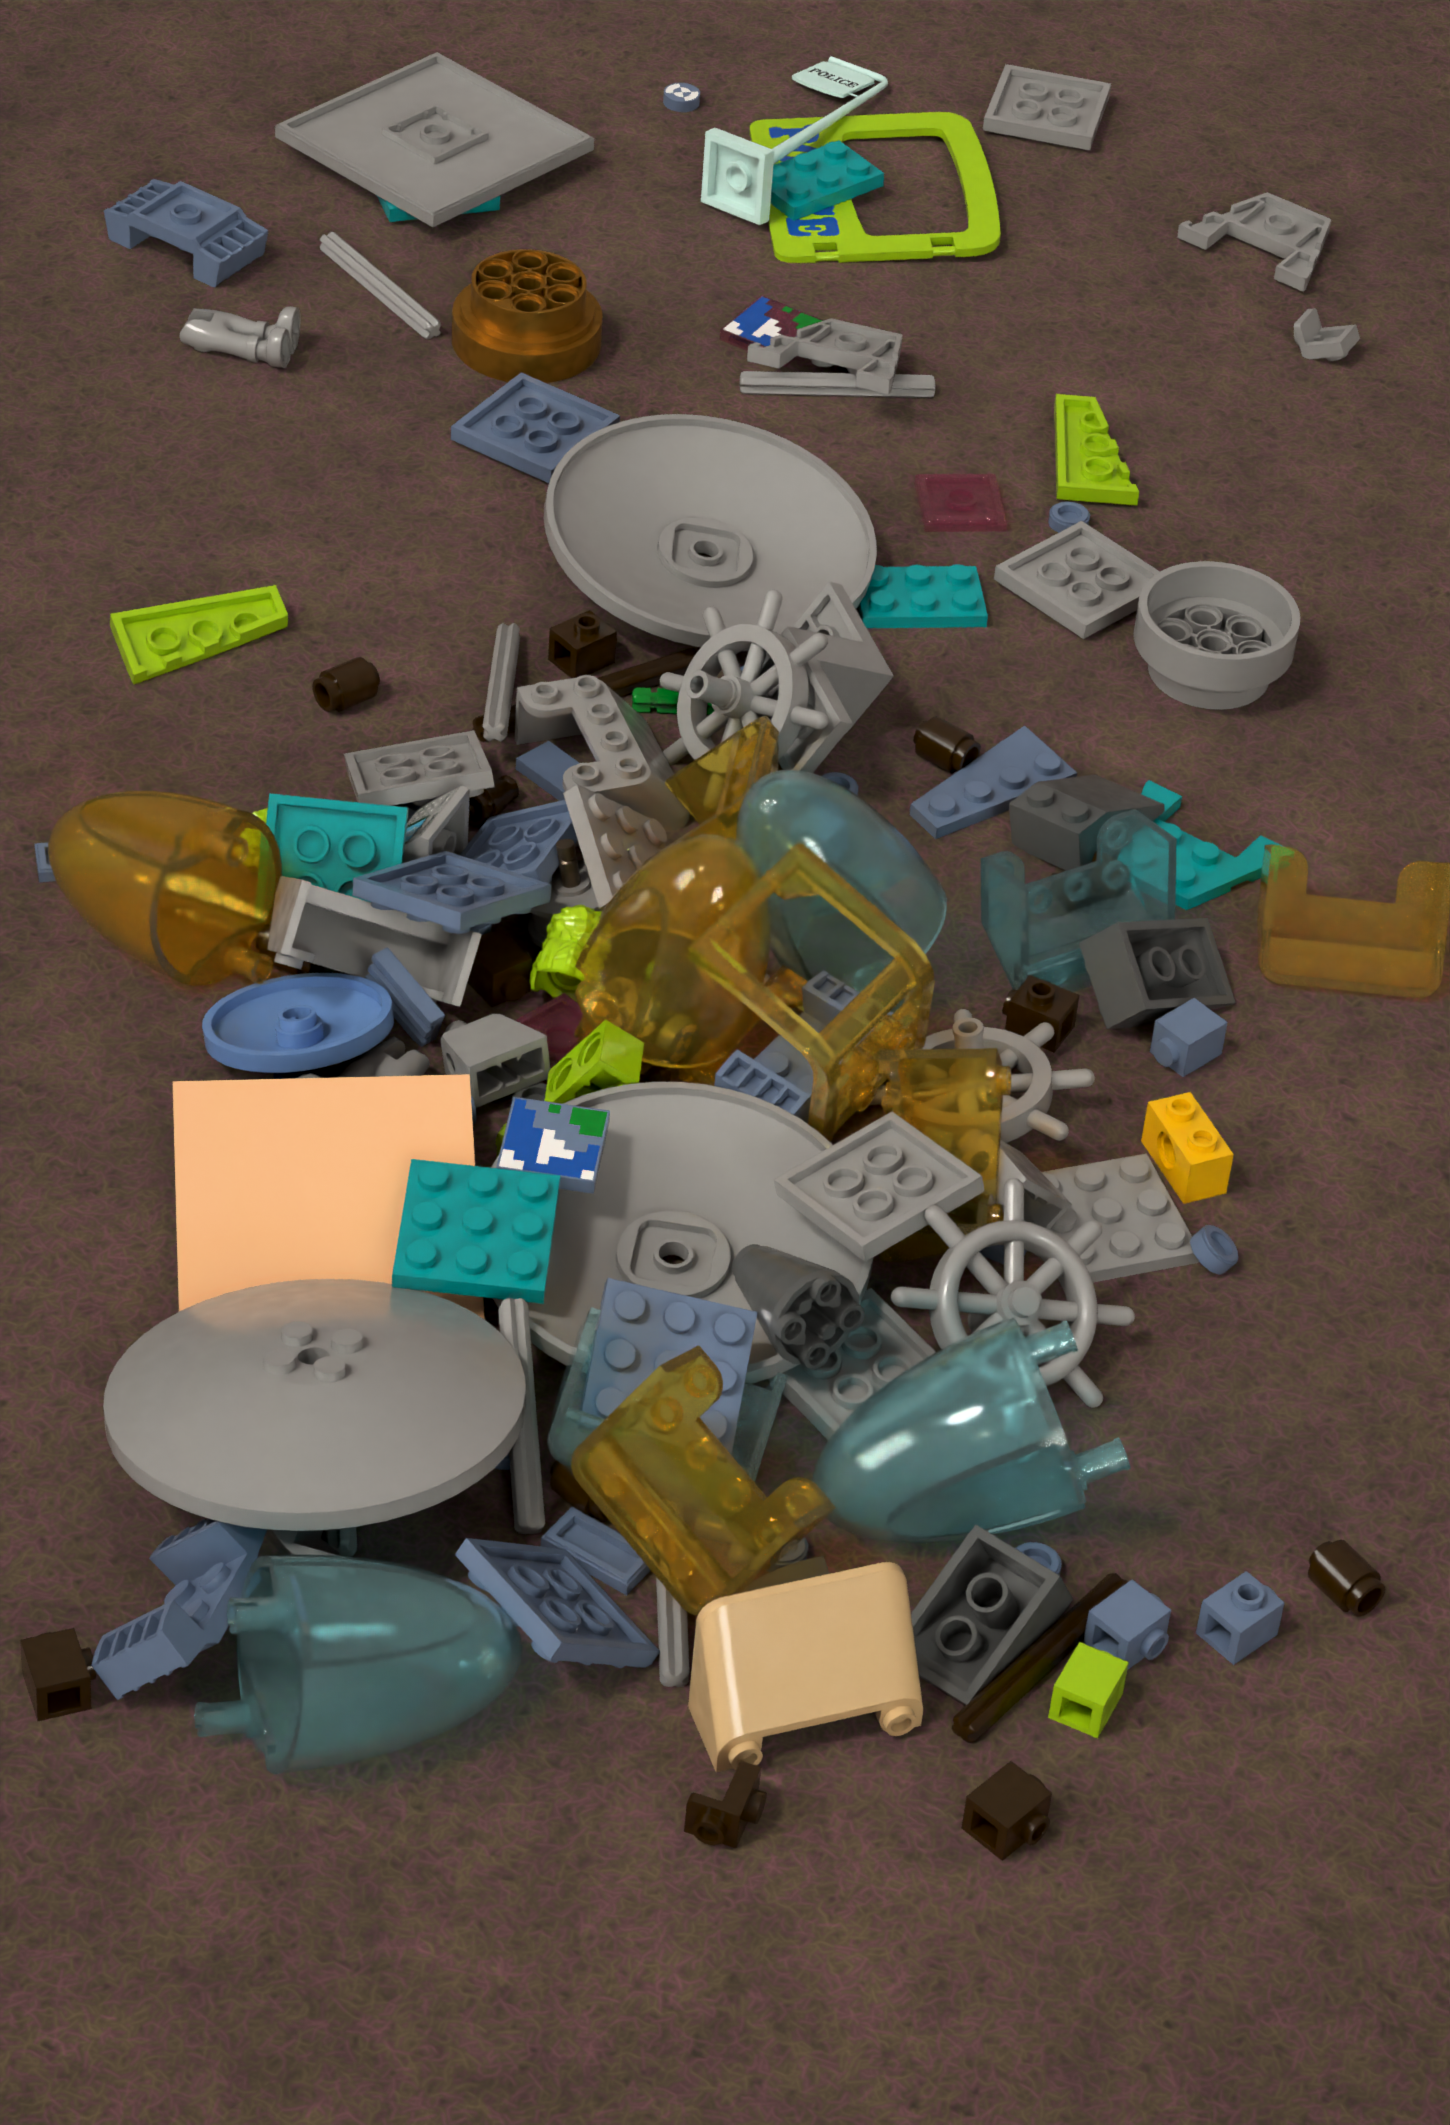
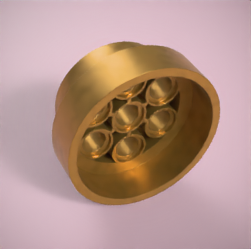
[452,249,603,383]

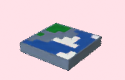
[496,1097,610,1194]

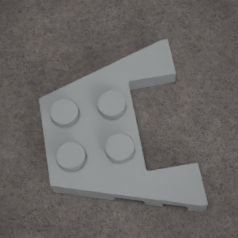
[1177,192,1331,291]
[747,318,903,394]

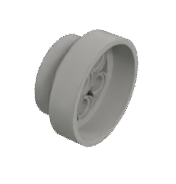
[1134,561,1300,709]

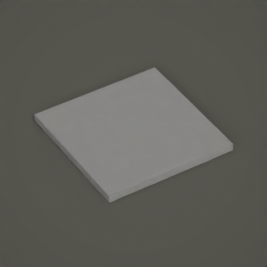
[275,52,594,227]

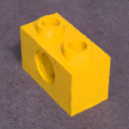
[1141,1092,1234,1204]

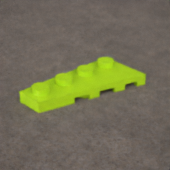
[1054,394,1139,505]
[110,585,288,685]

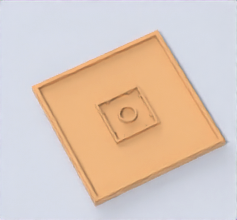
[173,1074,485,1320]

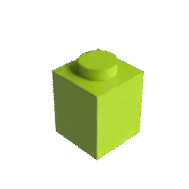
[1048,1642,1129,1738]

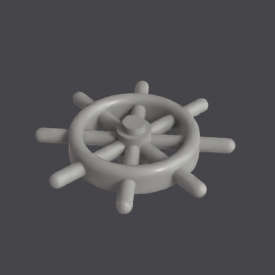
[660,589,829,811]
[848,1009,1095,1146]
[891,1178,1135,1437]

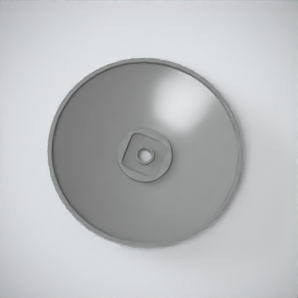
[543,414,877,651]
[491,1082,873,1386]
[103,1279,526,1531]

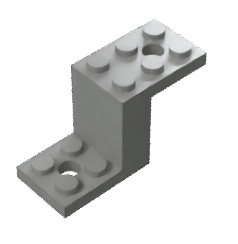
[760,582,894,785]

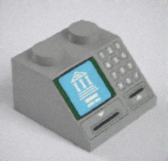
[403,786,470,863]

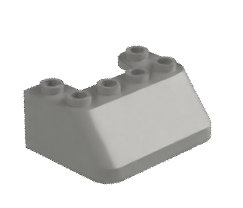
[515,675,690,847]

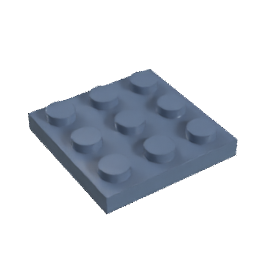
[451,372,620,483]
[460,800,578,883]
[352,851,552,934]
[576,1278,758,1463]
[455,1538,660,1668]

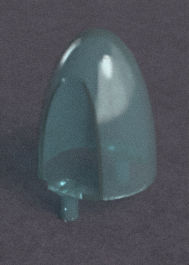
[736,770,947,1016]
[811,1317,1131,1543]
[194,1554,523,1774]

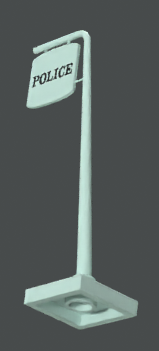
[701,56,888,225]

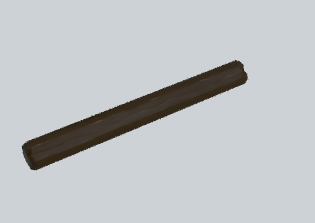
[952,1573,1128,1743]

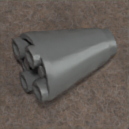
[732,1244,865,1369]

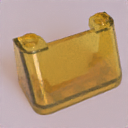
[878,1048,1012,1262]

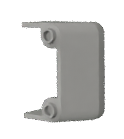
[267,876,482,1007]

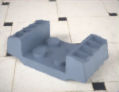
[104,179,268,287]
[714,970,903,1129]
[91,1519,267,1700]

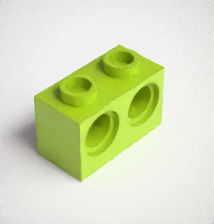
[544,1020,644,1104]

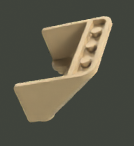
[688,1562,923,1772]

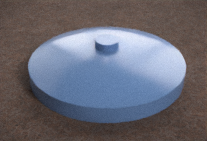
[202,973,394,1073]

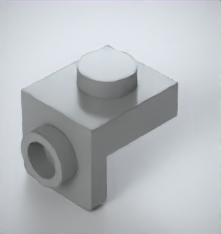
[1294,308,1360,361]

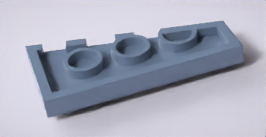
[909,726,1077,839]

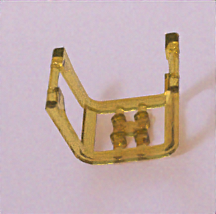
[679,842,935,1142]

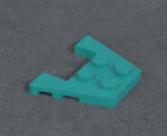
[1114,780,1294,910]

